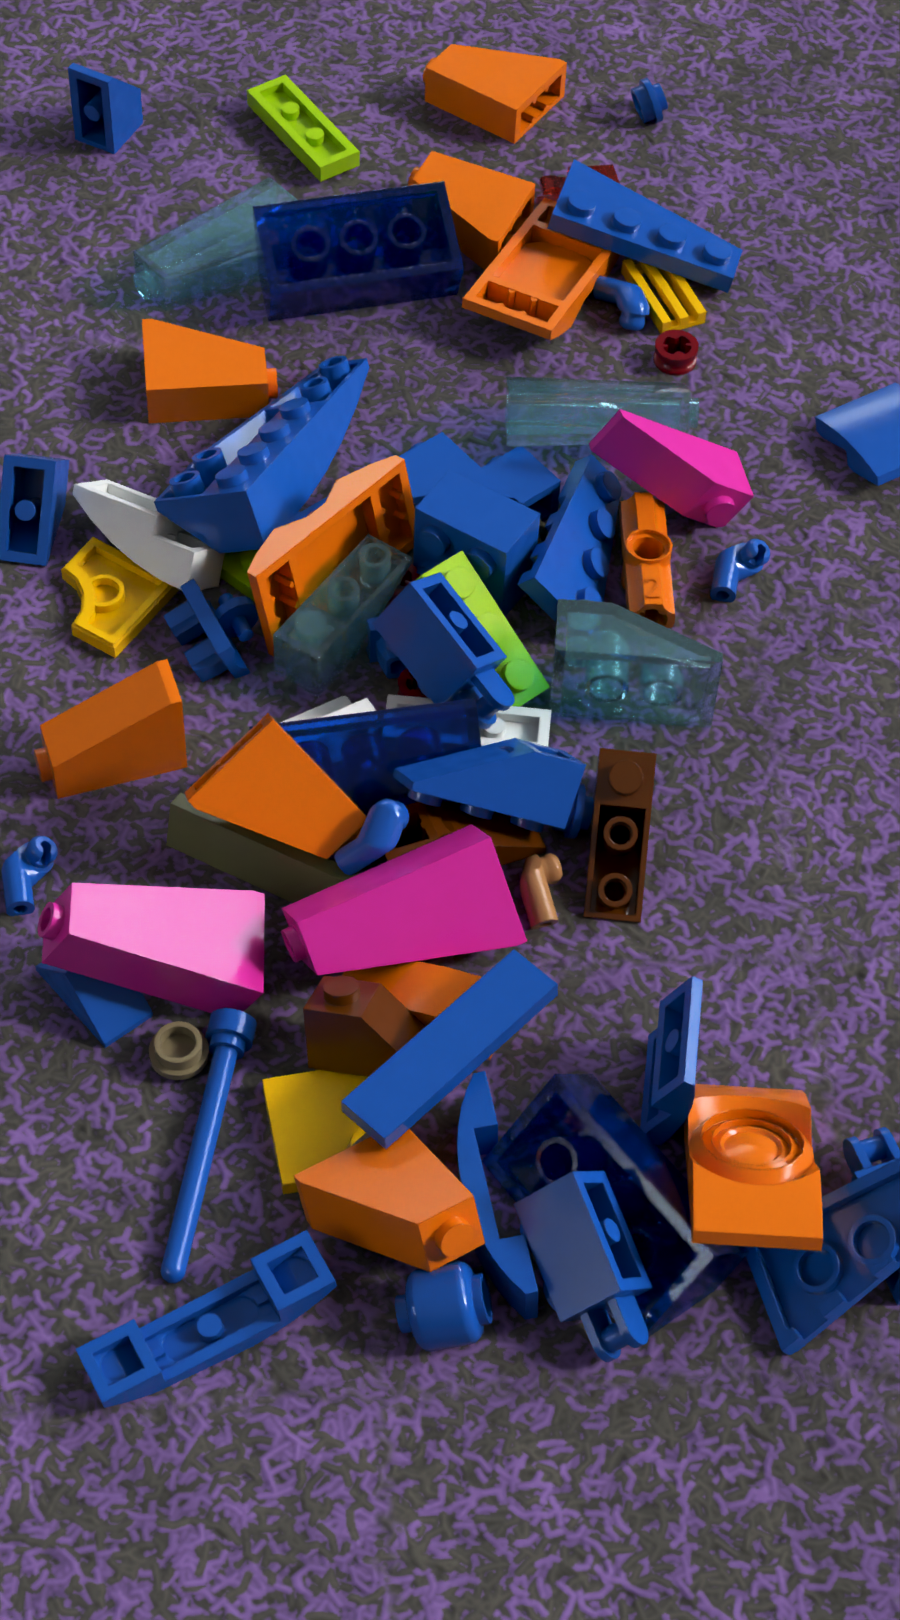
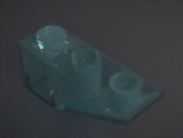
[273,534,412,698]

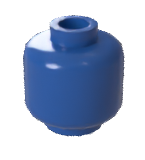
[395,1261,493,1352]

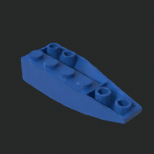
[154,356,369,554]

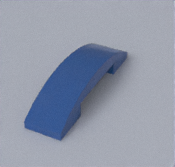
[457,1071,538,1320]
[76,1230,337,1408]

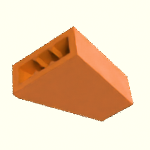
[423,44,567,144]
[407,151,535,270]
[142,319,278,423]
[34,659,187,799]
[185,713,366,859]
[293,1129,485,1272]

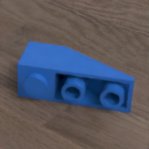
[393,738,586,832]

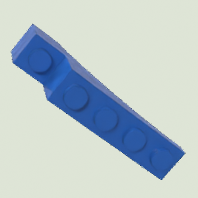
[288,432,561,523]

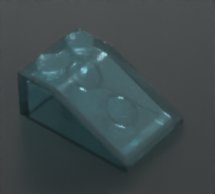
[549,599,723,728]

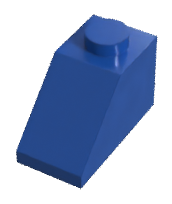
[68,63,143,154]
[0,453,70,566]

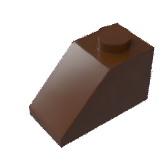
[303,975,426,1077]

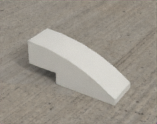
[73,479,225,590]

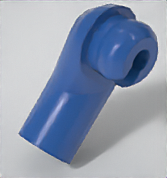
[593,276,650,331]

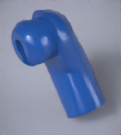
[710,539,770,603]
[335,799,409,876]
[1,836,58,916]

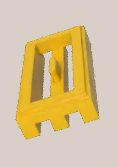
[621,258,707,334]

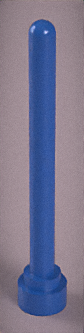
[160,1008,257,1283]

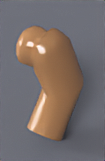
[519,853,562,929]

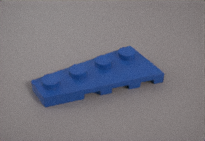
[547,159,743,293]
[517,454,621,645]
[742,1158,900,1355]

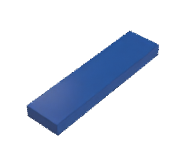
[341,949,558,1149]

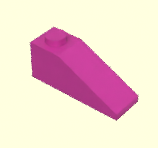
[589,409,754,528]

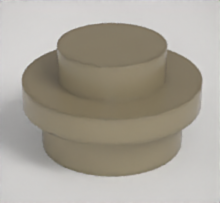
[149,1021,209,1080]

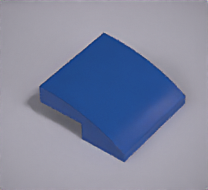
[815,382,900,486]
[639,976,703,1145]

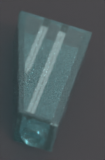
[133,177,331,311]
[505,377,699,447]

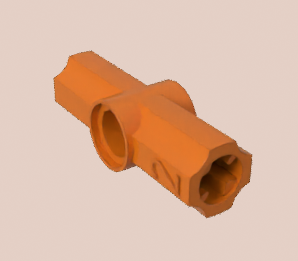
[619,492,675,636]

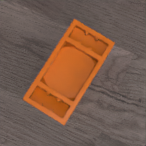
[462,197,620,340]
[247,455,415,659]
[683,1084,823,1251]

